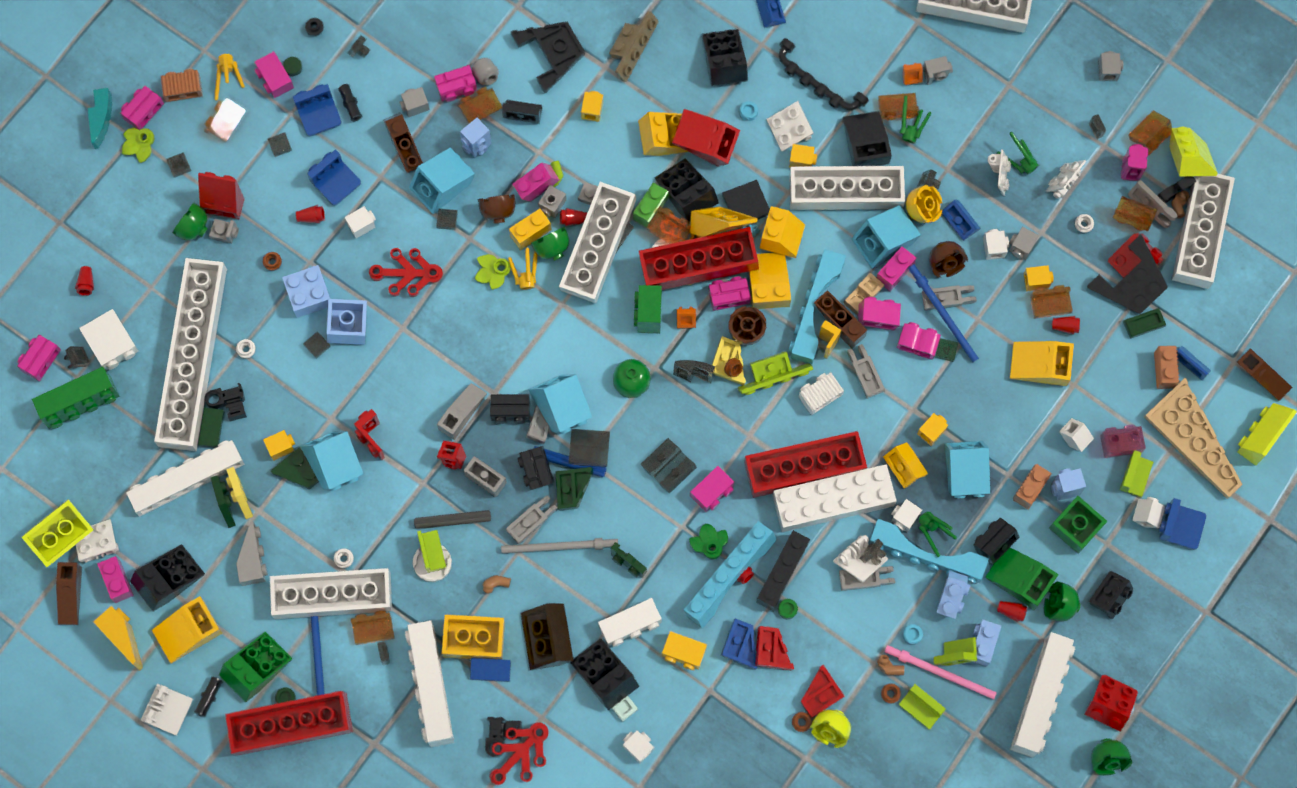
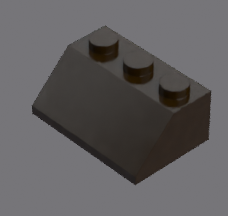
[521,603,574,670]

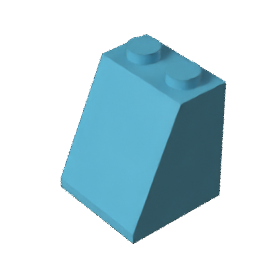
[409,147,475,214]
[852,205,921,269]
[528,374,592,434]
[300,431,363,491]
[945,441,990,498]

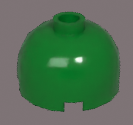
[172,202,208,241]
[531,227,569,261]
[613,359,651,398]
[1043,581,1081,622]
[1091,738,1132,775]

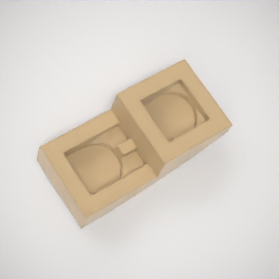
[844,273,884,315]

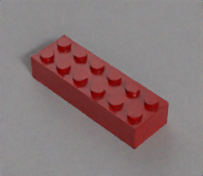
[639,227,759,290]
[744,431,867,498]
[225,691,353,756]

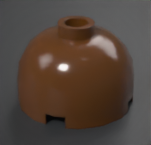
[478,194,515,224]
[929,241,968,278]
[728,306,766,345]

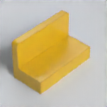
[819,320,841,359]
[883,442,928,489]

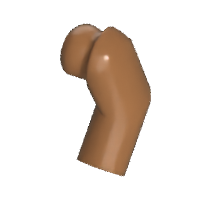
[1172,190,1189,219]
[483,575,511,593]
[877,654,904,675]

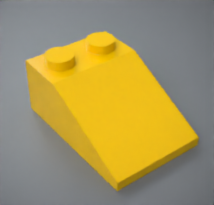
[690,206,758,238]
[749,253,791,309]
[94,606,143,670]

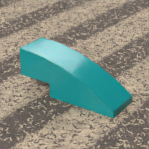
[88,88,112,149]

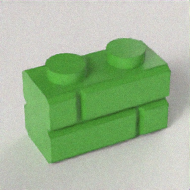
[633,183,669,229]

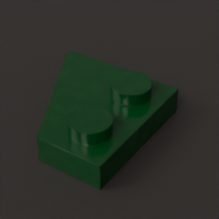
[271,447,319,489]
[555,467,593,511]
[210,475,236,528]

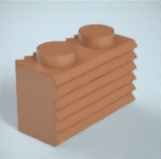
[161,69,203,102]
[1154,346,1180,389]
[1013,464,1051,510]

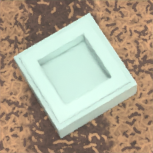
[612,696,638,722]

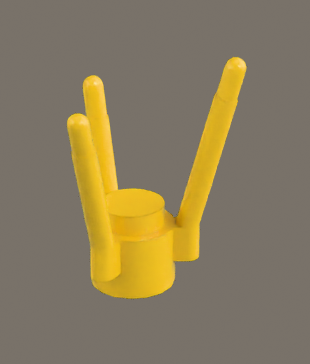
[214,54,245,101]
[508,247,538,289]

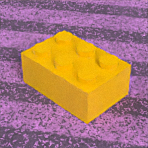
[442,615,505,659]

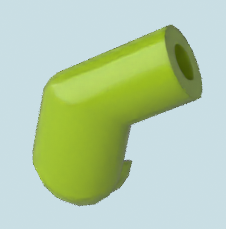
[550,161,563,187]

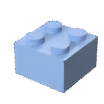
[282,265,330,318]
[327,299,367,345]

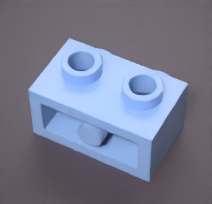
[460,118,492,158]
[1051,468,1086,501]
[937,570,970,619]
[973,620,1001,667]

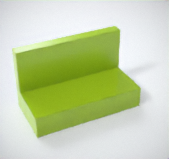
[1119,450,1153,498]
[417,530,447,573]
[934,637,977,666]
[898,684,946,730]

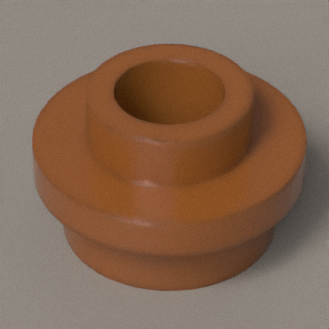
[263,252,282,271]
[724,358,743,377]
[881,684,901,704]
[792,712,812,732]

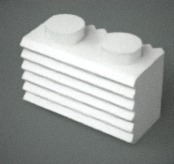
[799,373,844,415]

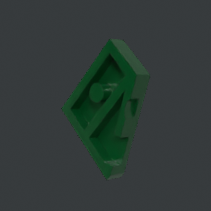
[611,542,647,578]

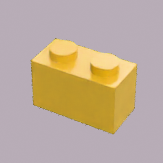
[509,209,551,251]
[662,631,707,671]

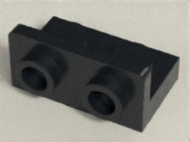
[502,100,542,124]
[1089,570,1133,619]

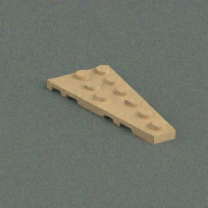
[1144,377,1243,499]

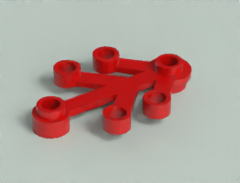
[369,248,443,297]
[489,722,549,785]

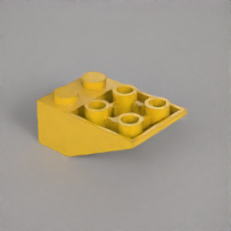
[638,112,688,156]
[1010,341,1074,386]
[152,596,223,664]

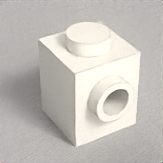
[345,206,376,238]
[983,229,1009,260]
[1059,418,1094,452]
[1132,497,1165,528]
[891,499,922,532]
[623,731,654,764]

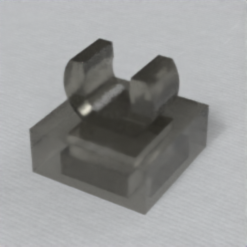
[347,35,370,58]
[166,152,191,178]
[917,169,941,189]
[64,346,90,369]
[859,539,886,565]

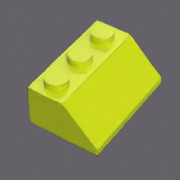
[1169,127,1218,176]
[1237,403,1297,465]
[22,499,93,567]

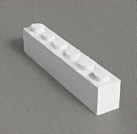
[126,440,245,517]

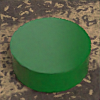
[778,599,798,619]

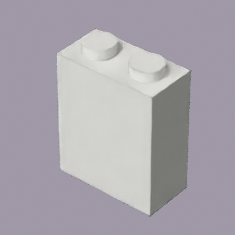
[79,309,138,370]

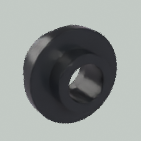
[305,18,324,36]

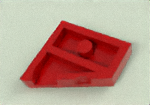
[755,626,794,671]
[801,665,845,719]

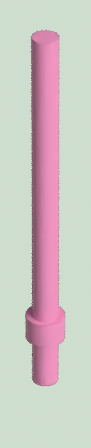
[884,645,997,700]

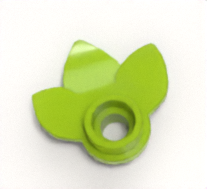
[122,128,155,163]
[475,254,511,290]

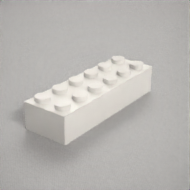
[916,0,1032,33]
[789,166,905,210]
[1172,174,1235,289]
[559,182,636,303]
[772,464,896,532]
[270,568,392,619]
[405,620,454,747]
[1010,632,1075,758]

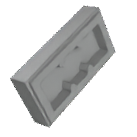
[526,405,550,444]

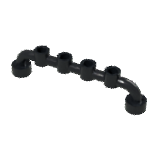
[779,38,869,111]

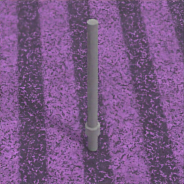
[501,538,618,553]

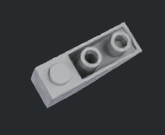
[437,383,487,440]
[236,521,268,586]

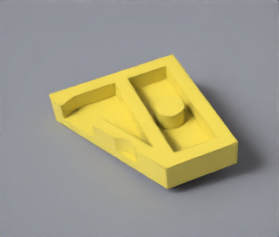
[709,336,746,385]
[226,467,253,519]

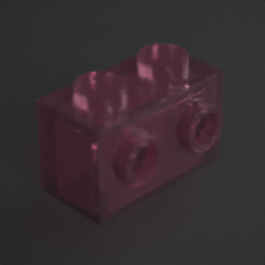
[1100,424,1146,458]

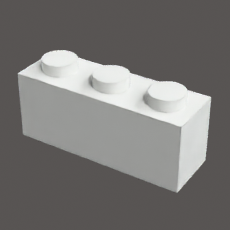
[598,598,662,647]

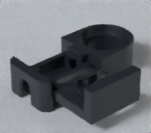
[1157,176,1196,203]
[205,383,247,422]
[485,717,522,758]

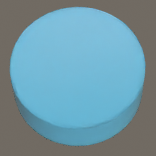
[739,101,758,121]
[903,624,923,645]

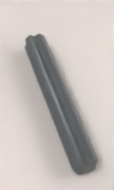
[414,510,491,529]

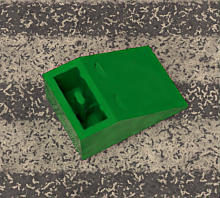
[985,548,1059,610]
[219,631,293,703]

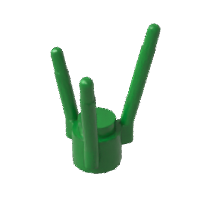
[899,95,932,144]
[997,132,1039,175]
[919,511,957,557]

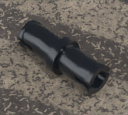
[338,84,362,121]
[194,676,223,718]

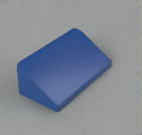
[756,0,786,28]
[942,200,981,241]
[1176,346,1211,380]
[470,658,511,682]

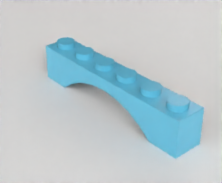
[788,249,846,365]
[869,519,989,584]
[684,521,777,629]

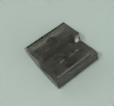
[673,360,715,383]
[569,429,610,467]
[641,438,697,494]

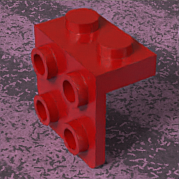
[1108,233,1164,278]
[354,409,385,460]
[1084,675,1138,732]

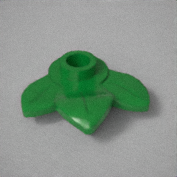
[689,524,728,559]

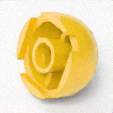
[906,185,942,223]

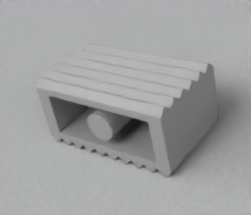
[464,456,507,497]

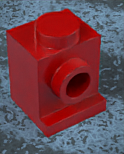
[437,440,466,470]

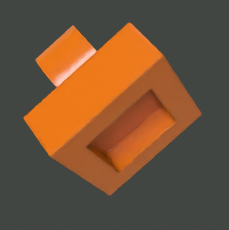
[903,63,923,85]
[677,306,696,328]

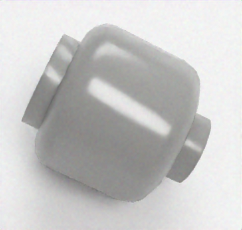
[471,58,499,85]

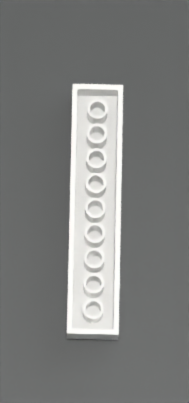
[154,258,227,451]

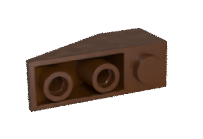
[383,113,423,173]
[814,290,868,349]
[1237,348,1293,401]
[56,562,82,625]

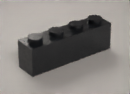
[756,530,810,611]

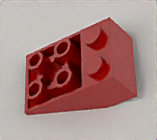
[672,109,740,167]
[198,172,244,219]

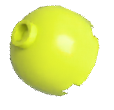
[810,710,851,748]

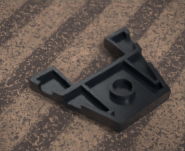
[510,21,585,93]
[1087,234,1168,314]

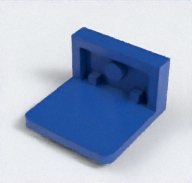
[292,84,342,136]
[307,149,361,206]
[1159,498,1206,550]

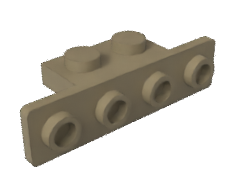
[609,11,658,82]

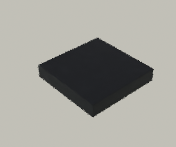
[722,180,770,220]

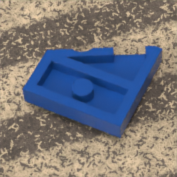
[720,618,758,669]

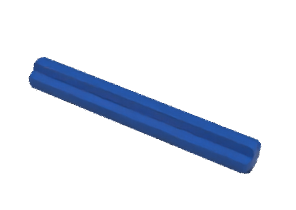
[534,446,607,477]

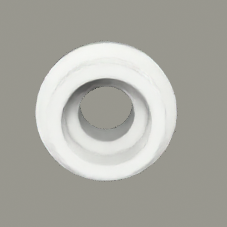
[1075,214,1094,233]
[236,339,256,358]
[334,549,354,568]

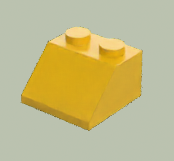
[759,206,805,258]

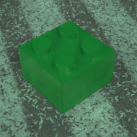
[634,285,662,334]
[1049,496,1107,554]

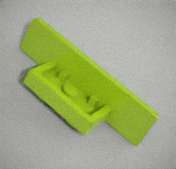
[737,351,813,395]

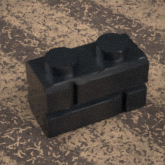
[490,394,530,424]
[518,446,554,490]
[973,517,1020,565]

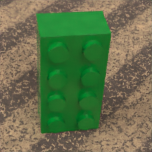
[32,367,120,429]

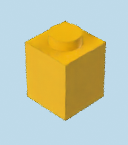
[581,91,604,122]
[789,144,817,168]
[1023,265,1054,291]
[917,413,948,447]
[263,430,295,461]

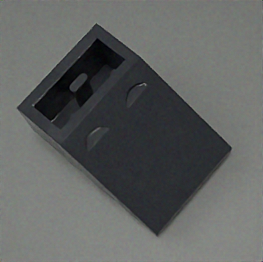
[702,29,748,86]
[843,111,892,166]
[655,158,719,223]
[130,544,205,611]
[570,638,640,711]

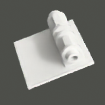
[766,101,813,152]
[988,150,1011,196]
[1046,160,1086,199]
[76,519,119,563]
[833,535,888,582]
[140,684,193,736]

